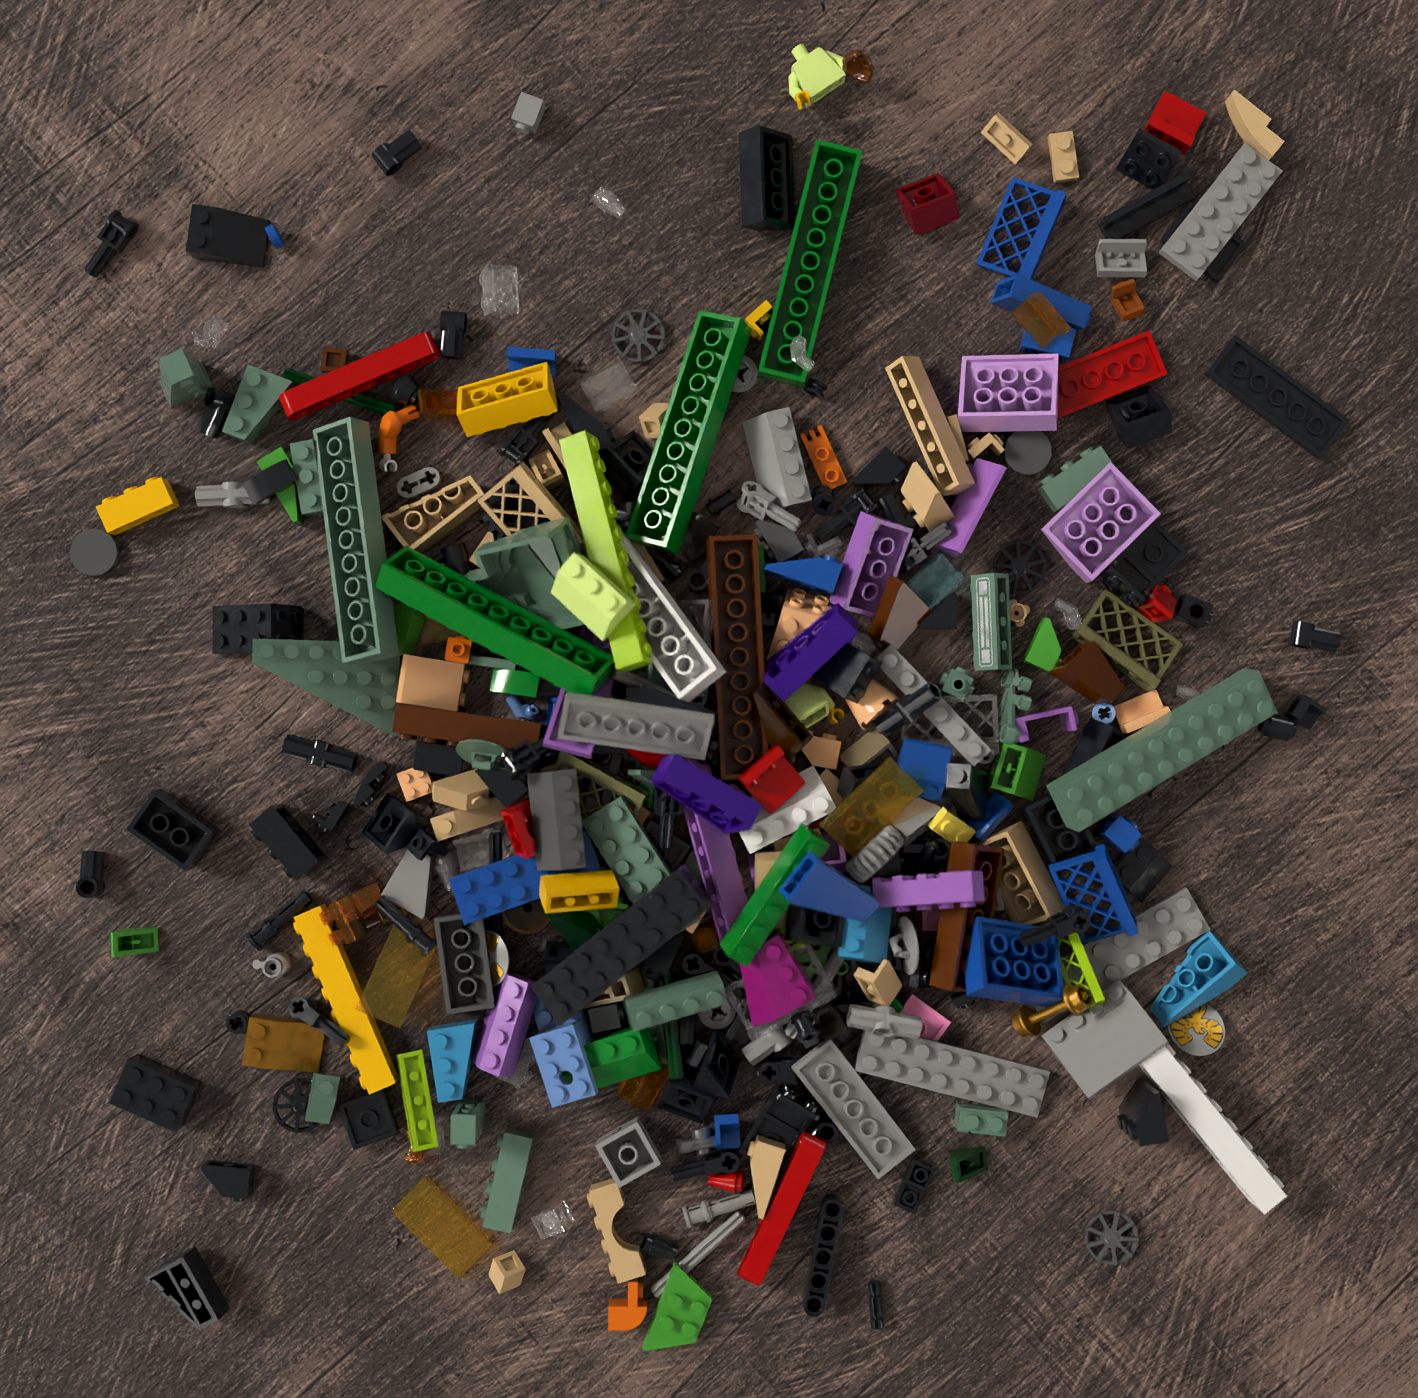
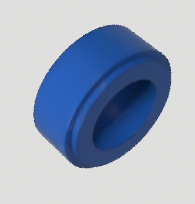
[265,224,285,249]

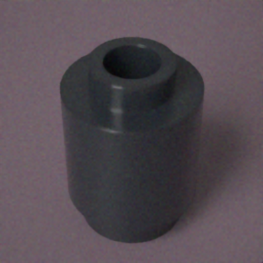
[1258,714,1297,741]

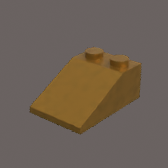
[242,1013,325,1072]

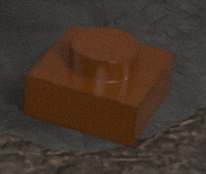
[320,347,349,373]

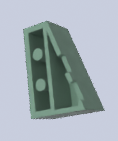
[159,348,213,408]
[222,365,297,445]

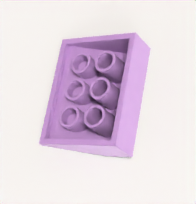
[958,353,1059,432]
[1041,462,1161,583]

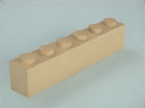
[885,356,975,496]

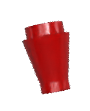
[708,1169,744,1194]

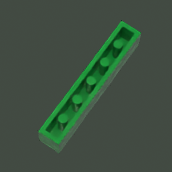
[720,823,830,967]

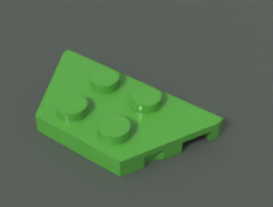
[642,1262,712,1351]

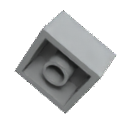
[595,1116,662,1188]

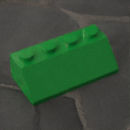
[562,1027,662,1089]

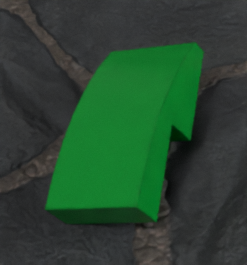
[489,668,540,699]

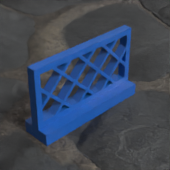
[976,177,1066,280]
[1049,844,1139,945]

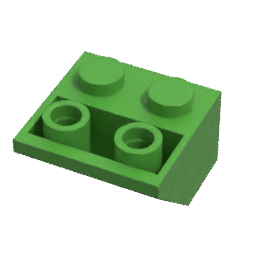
[987,742,1046,801]

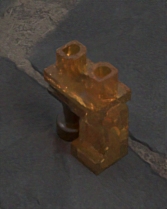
[319,882,392,946]

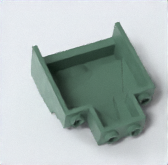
[464,517,584,629]

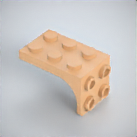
[764,588,833,684]

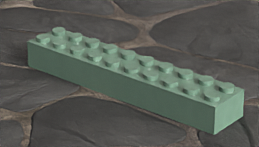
[313,417,399,665]
[1046,668,1278,832]

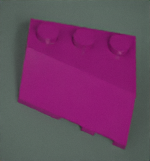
[740,928,816,1026]

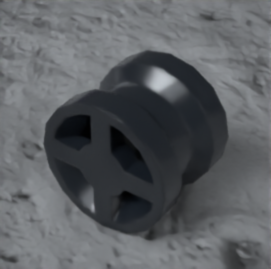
[811,485,836,515]

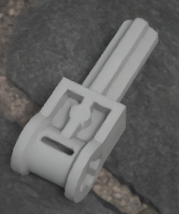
[737,481,801,531]

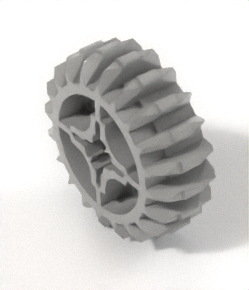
[845,825,905,883]

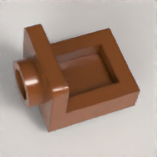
[1111,279,1145,322]

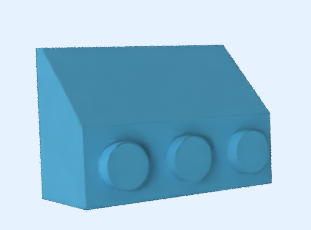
[838,884,892,964]

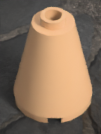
[844,679,899,731]

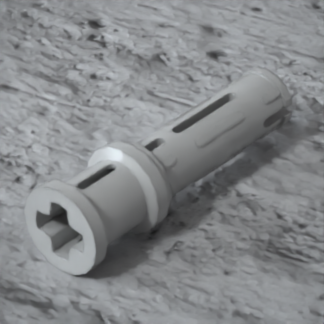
[682,1189,756,1229]

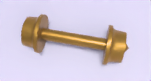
[1012,984,1092,1037]

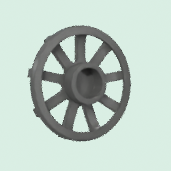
[612,309,665,362]
[1084,1210,1139,1266]

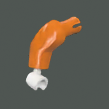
[378,404,419,472]

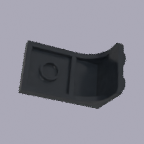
[1099,520,1188,607]
[213,603,304,654]
[738,1084,820,1176]

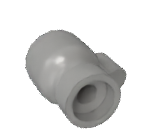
[252,952,292,977]

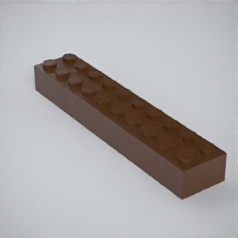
[706,534,768,780]

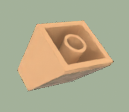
[396,654,470,712]

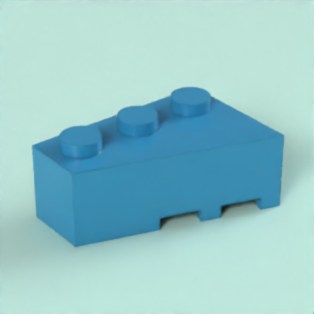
[427,1019,478,1103]

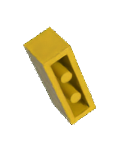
[96,476,180,535]
[539,870,619,913]

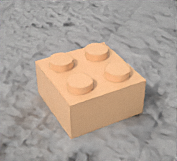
[397,768,433,802]

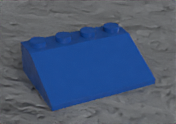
[965,916,1064,1007]

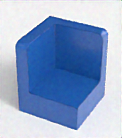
[714,1114,741,1150]

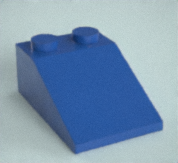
[764,555,843,596]

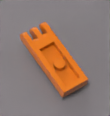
[799,425,847,490]

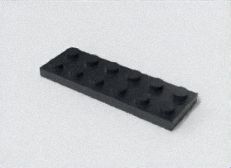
[1204,335,1350,460]

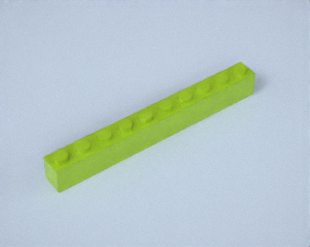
[559,430,653,672]

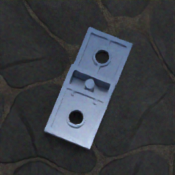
[529,998,599,1108]

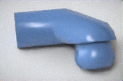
[505,695,539,720]

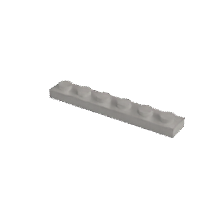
[876,644,991,766]

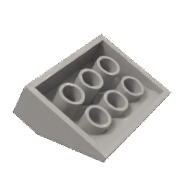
[1041,980,1169,1100]

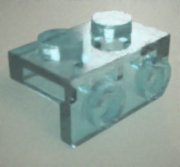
[906,552,965,609]

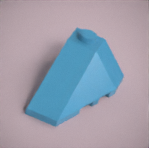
[1150,930,1248,1027]

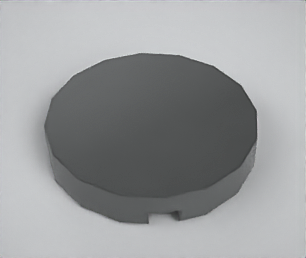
[1003,431,1052,476]
[70,528,120,576]

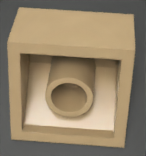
[900,462,955,532]

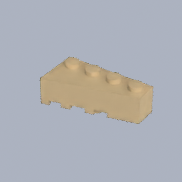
[381,476,487,554]

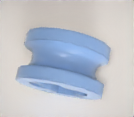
[1092,703,1116,724]

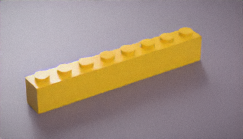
[293,904,400,1095]

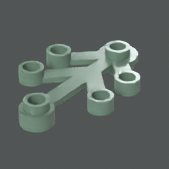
[996,668,1032,745]

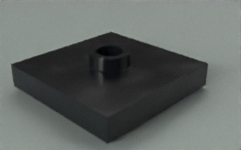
[338,1088,400,1150]

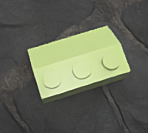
[551,552,636,641]

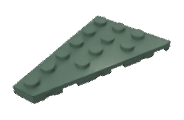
[252,639,400,736]

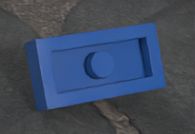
[967,791,1014,842]

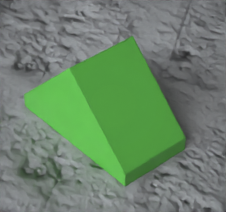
[111,927,159,957]

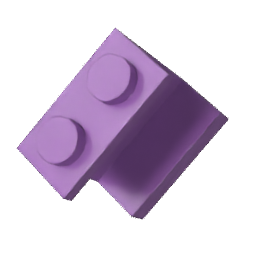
[1015,706,1079,742]

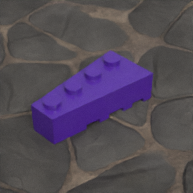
[764,603,857,702]
[650,754,762,833]

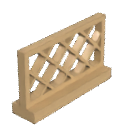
[477,462,584,544]

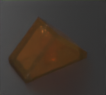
[417,389,458,420]

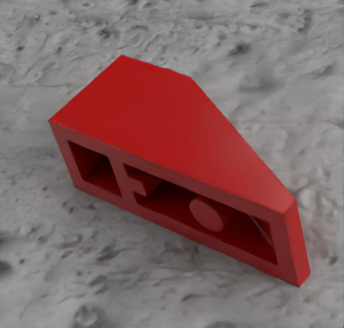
[1135,585,1177,623]

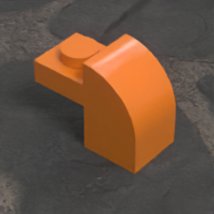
[608,1277,648,1331]

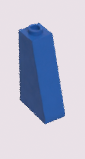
[990,274,1092,331]
[778,851,880,922]

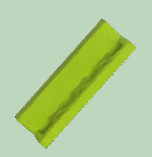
[1041,910,1105,1009]
[396,1050,439,1152]

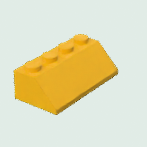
[456,362,557,437]

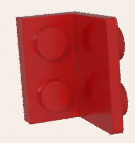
[1144,91,1206,155]
[737,746,806,814]
[501,798,536,859]

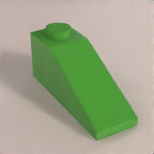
[256,447,303,525]

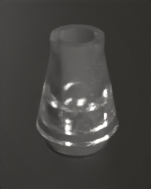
[591,185,627,219]
[433,853,457,890]

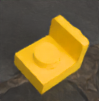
[745,300,773,341]

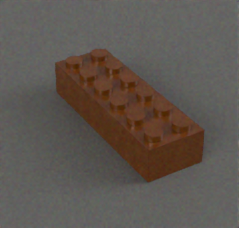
[392,703,545,750]
[929,841,1004,992]

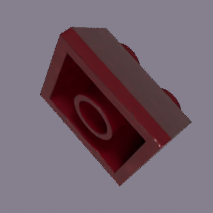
[895,173,960,235]

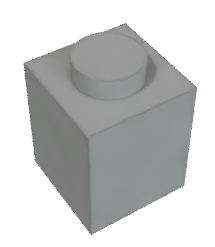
[511,92,546,135]

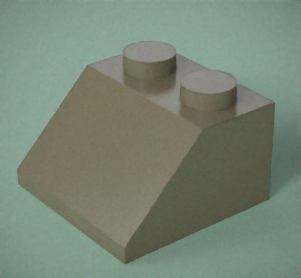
[839,726,899,773]

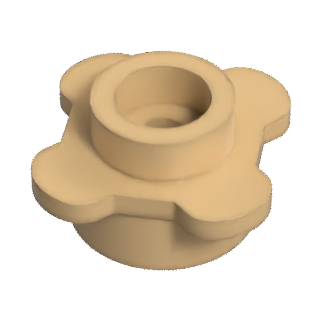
[1010,599,1030,627]

